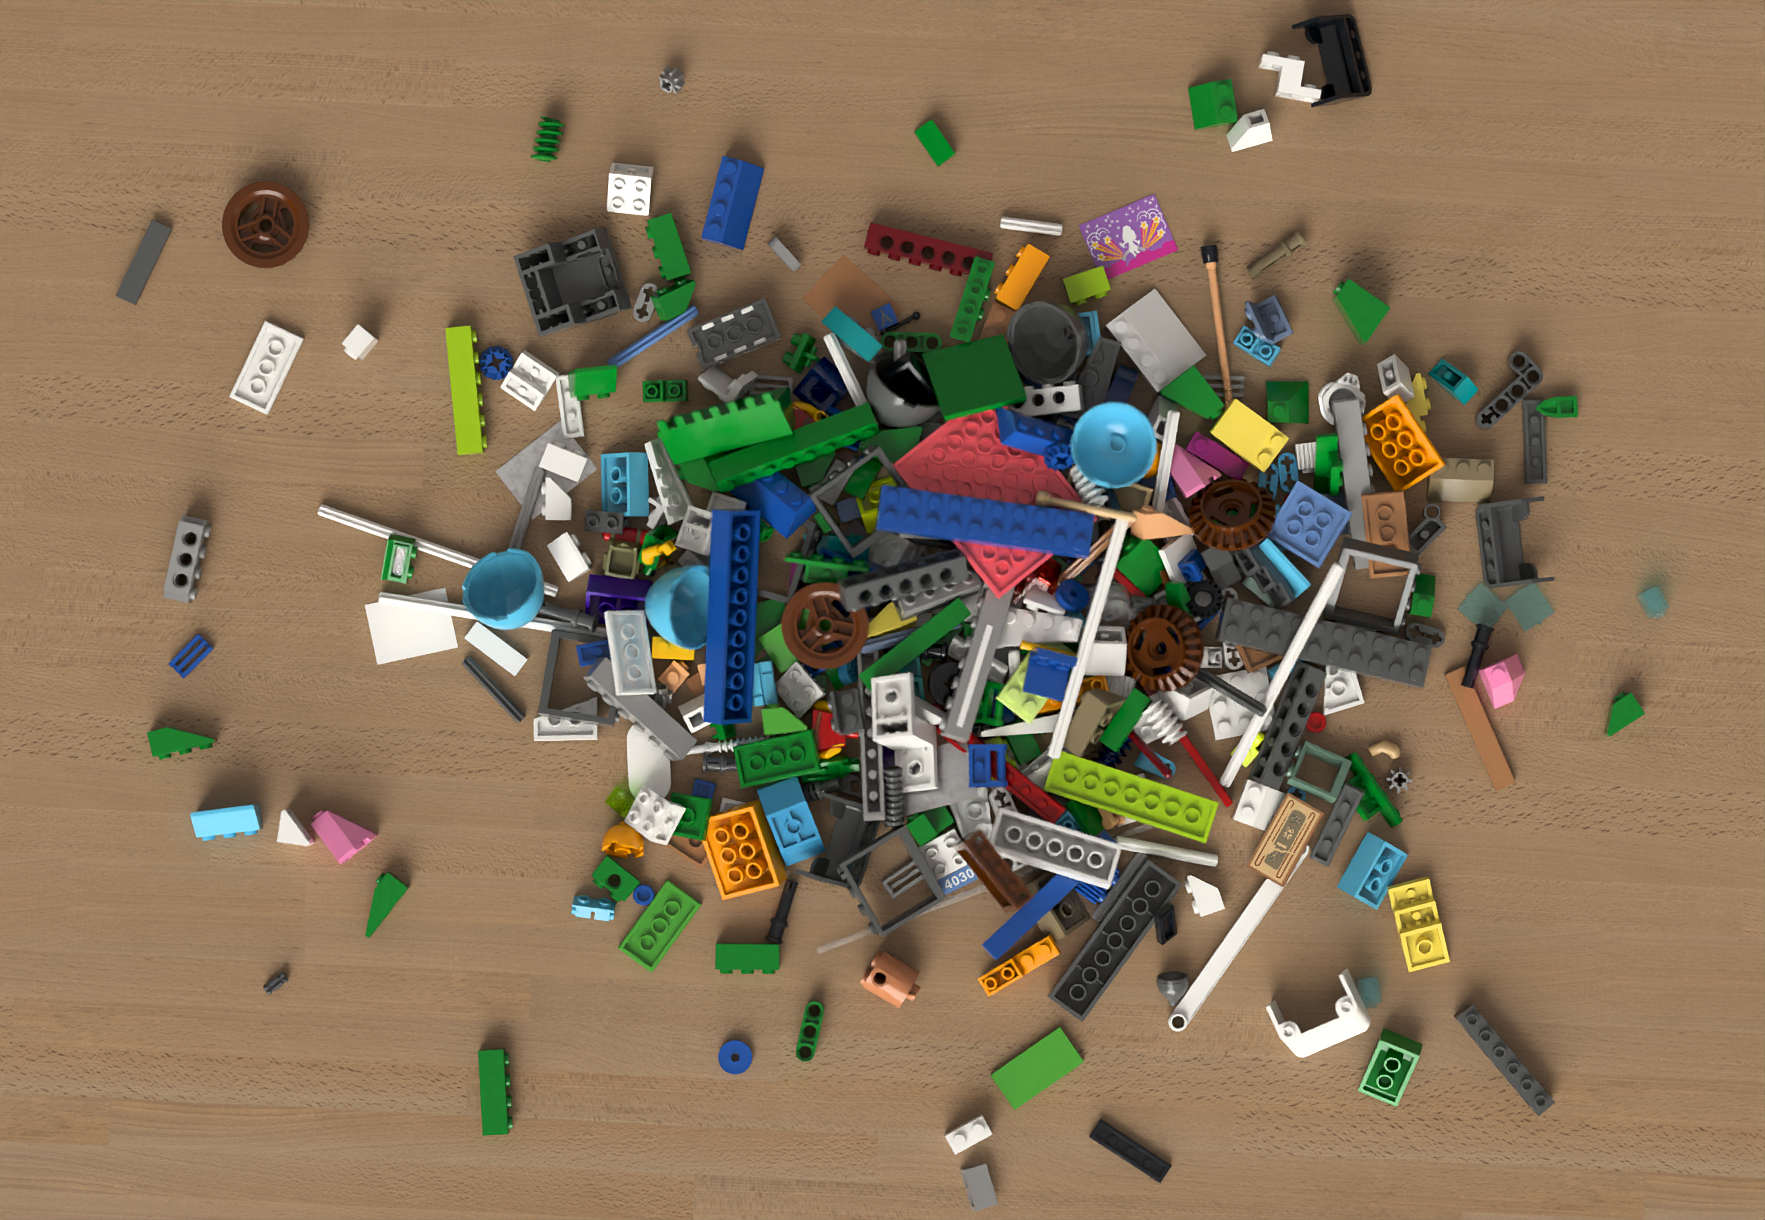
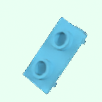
[572,895,616,921]

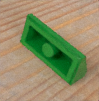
[914,119,955,167]
[1004,718,1042,766]

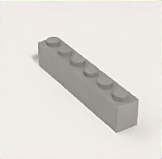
[583,657,697,761]

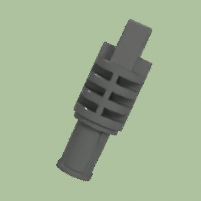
[801,777,844,804]

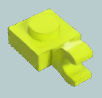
[1230,731,1265,768]

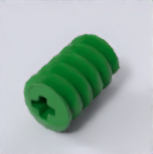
[530,116,565,163]

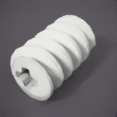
[1069,466,1109,507]
[1143,698,1187,746]

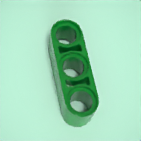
[881,332,942,353]
[796,1000,824,1062]

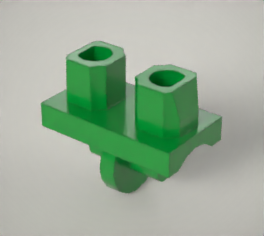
[782,333,820,374]

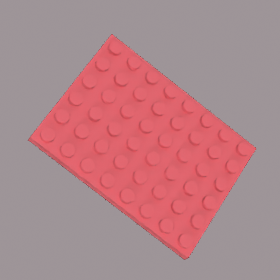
[893,406,1098,599]

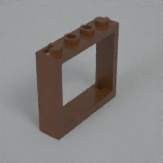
[953,830,1034,912]

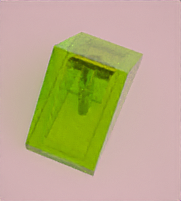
[605,785,635,818]

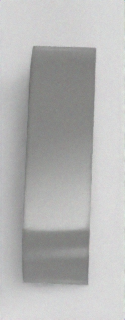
[767,236,802,272]
[633,283,658,323]

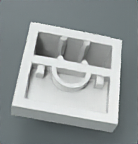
[1258,52,1321,103]
[675,492,746,556]

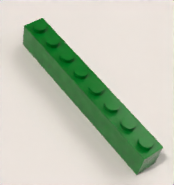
[709,402,880,493]

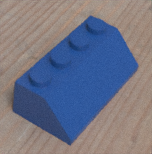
[701,156,764,250]
[996,407,1074,460]
[730,471,817,539]

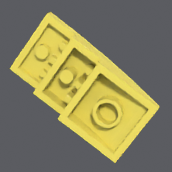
[1387,876,1450,972]

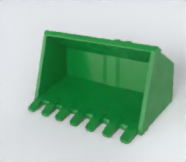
[657,386,796,465]

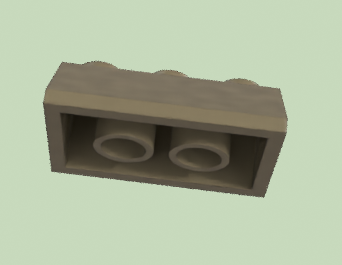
[1427,458,1494,503]
[1063,688,1126,758]
[1019,871,1090,942]

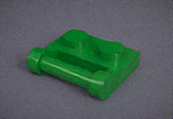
[974,681,1005,727]

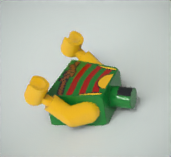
[638,524,679,576]

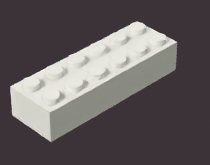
[989,808,1122,889]

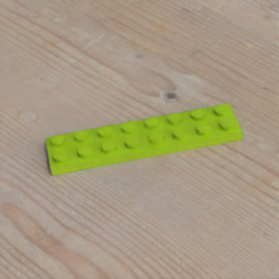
[1044,751,1219,843]

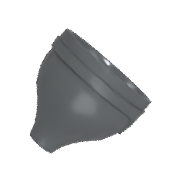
[1156,971,1189,1006]

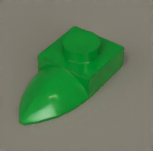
[1535,396,1578,418]

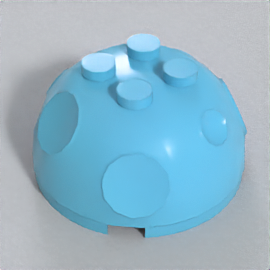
[1071,402,1157,488]

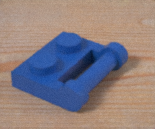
[969,744,1008,787]

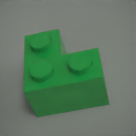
[906,806,955,846]

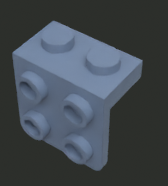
[1244,295,1294,345]

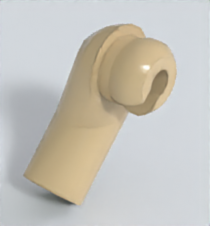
[1368,740,1400,759]

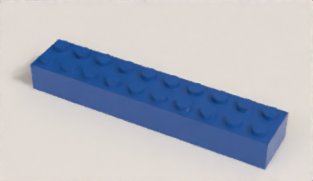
[875,485,1094,559]
[703,509,761,725]

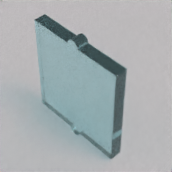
[1458,583,1508,627]
[1505,583,1554,632]

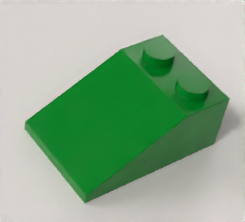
[1358,1028,1423,1107]

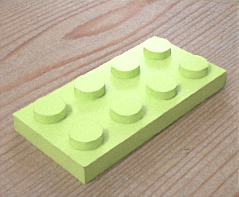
[996,643,1074,724]

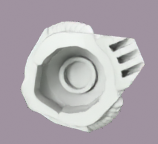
[1318,373,1366,425]

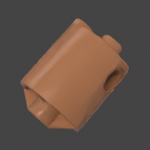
[860,950,921,1008]

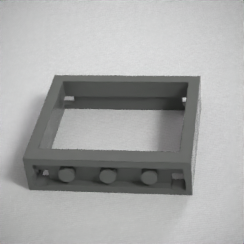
[808,445,909,558]
[746,507,822,604]
[1323,537,1422,635]
[538,630,620,728]
[836,824,946,937]

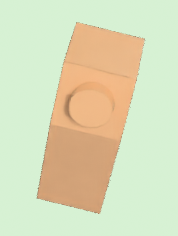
[1130,506,1194,540]

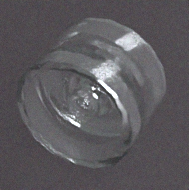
[1085,582,1134,629]

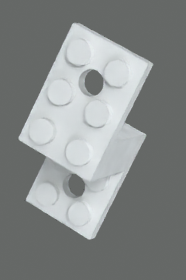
[871,673,938,793]

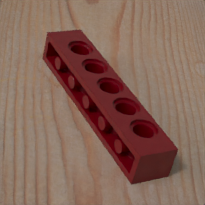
[864,222,993,277]

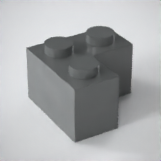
[1200,548,1243,590]

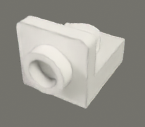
[647,496,667,529]

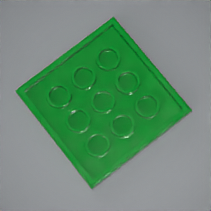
[922,334,1027,421]

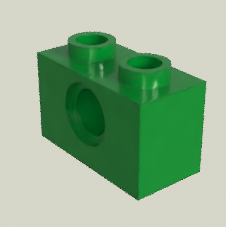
[591,855,641,902]

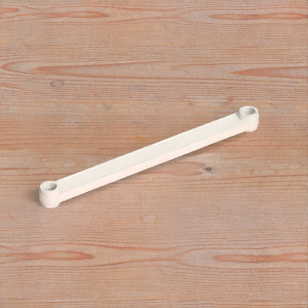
[1168,845,1309,1031]

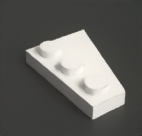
[534,697,598,741]

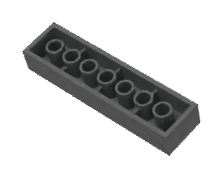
[1047,859,1182,1022]

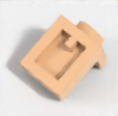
[658,660,690,693]

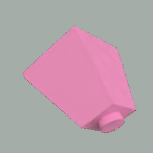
[1170,444,1222,499]
[1479,654,1525,709]
[311,810,378,864]

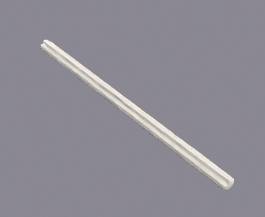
[318,504,558,597]
[1047,519,1129,759]
[1219,563,1344,788]
[379,592,608,639]

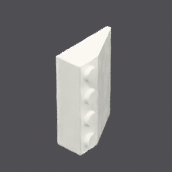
[1105,289,1206,394]

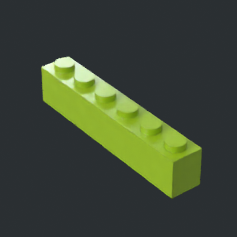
[445,326,488,455]

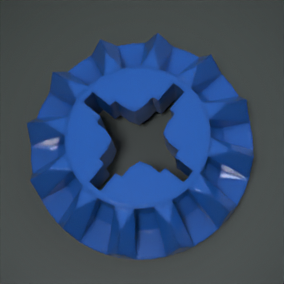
[479,346,513,380]
[1044,444,1075,471]

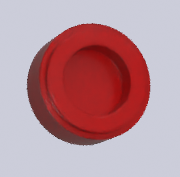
[1305,712,1326,733]

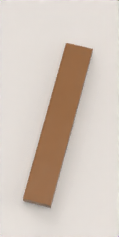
[1445,666,1516,791]

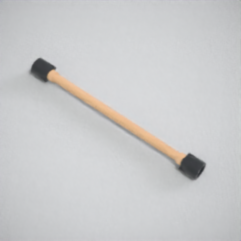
[1200,245,1233,412]

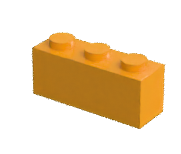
[994,243,1050,311]

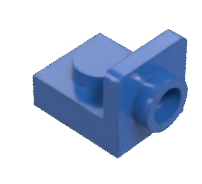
[1177,549,1206,582]

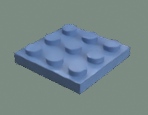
[1267,481,1353,568]

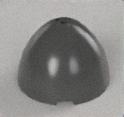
[1006,301,1088,384]
[866,351,940,429]

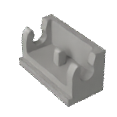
[960,1163,998,1211]

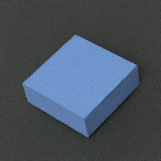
[835,497,861,523]

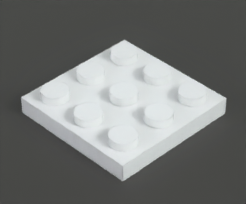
[1209,666,1275,740]

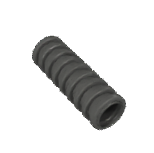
[883,765,904,826]

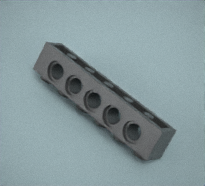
[838,548,968,611]
[1248,661,1327,791]
[1454,1003,1555,1116]

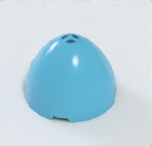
[462,548,545,630]
[645,565,709,650]

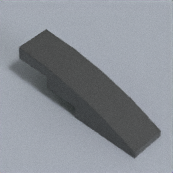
[1234,545,1296,610]

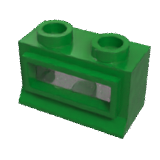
[381,534,418,584]

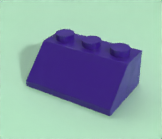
[585,574,652,629]

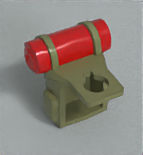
[602,527,649,579]

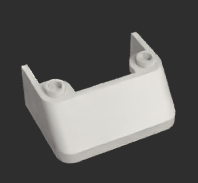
[1266,968,1371,1057]

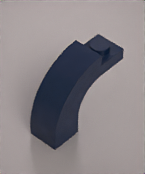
[1103,363,1140,404]

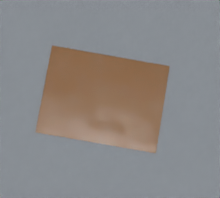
[802,254,903,338]

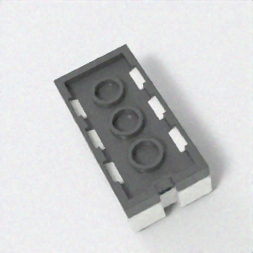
[687,298,782,371]

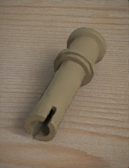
[1246,230,1307,280]

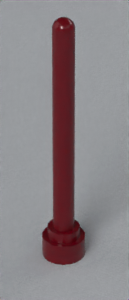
[1128,730,1172,778]

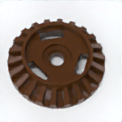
[222,182,310,269]
[1189,478,1276,551]
[781,581,869,669]
[1125,604,1204,692]

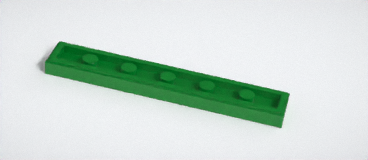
[858,597,971,692]

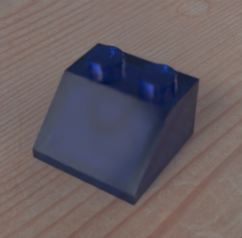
[793,356,849,419]

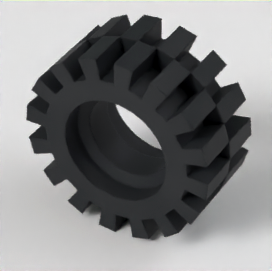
[1186,579,1223,619]

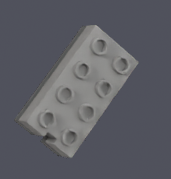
[885,560,982,622]

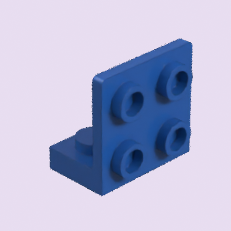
[1022,647,1078,701]

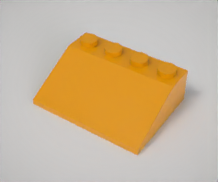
[1361,393,1446,491]
[703,800,787,900]

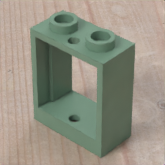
[1286,741,1352,804]

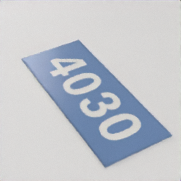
[937,865,978,895]

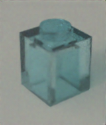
[1636,585,1670,620]
[1355,976,1381,1009]

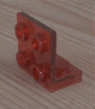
[1012,558,1062,605]

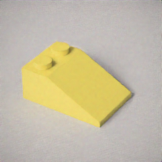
[1209,398,1289,472]

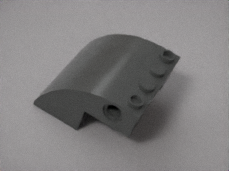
[513,228,632,337]

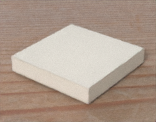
[1158,534,1197,584]

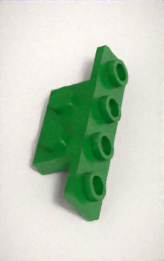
[950,257,995,343]
[1313,433,1343,496]
[784,551,871,584]
[1341,752,1403,828]

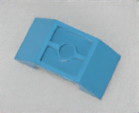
[757,777,826,866]

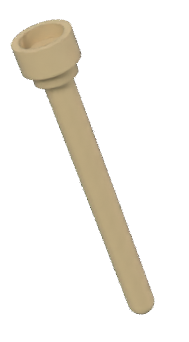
[1036,490,1137,522]

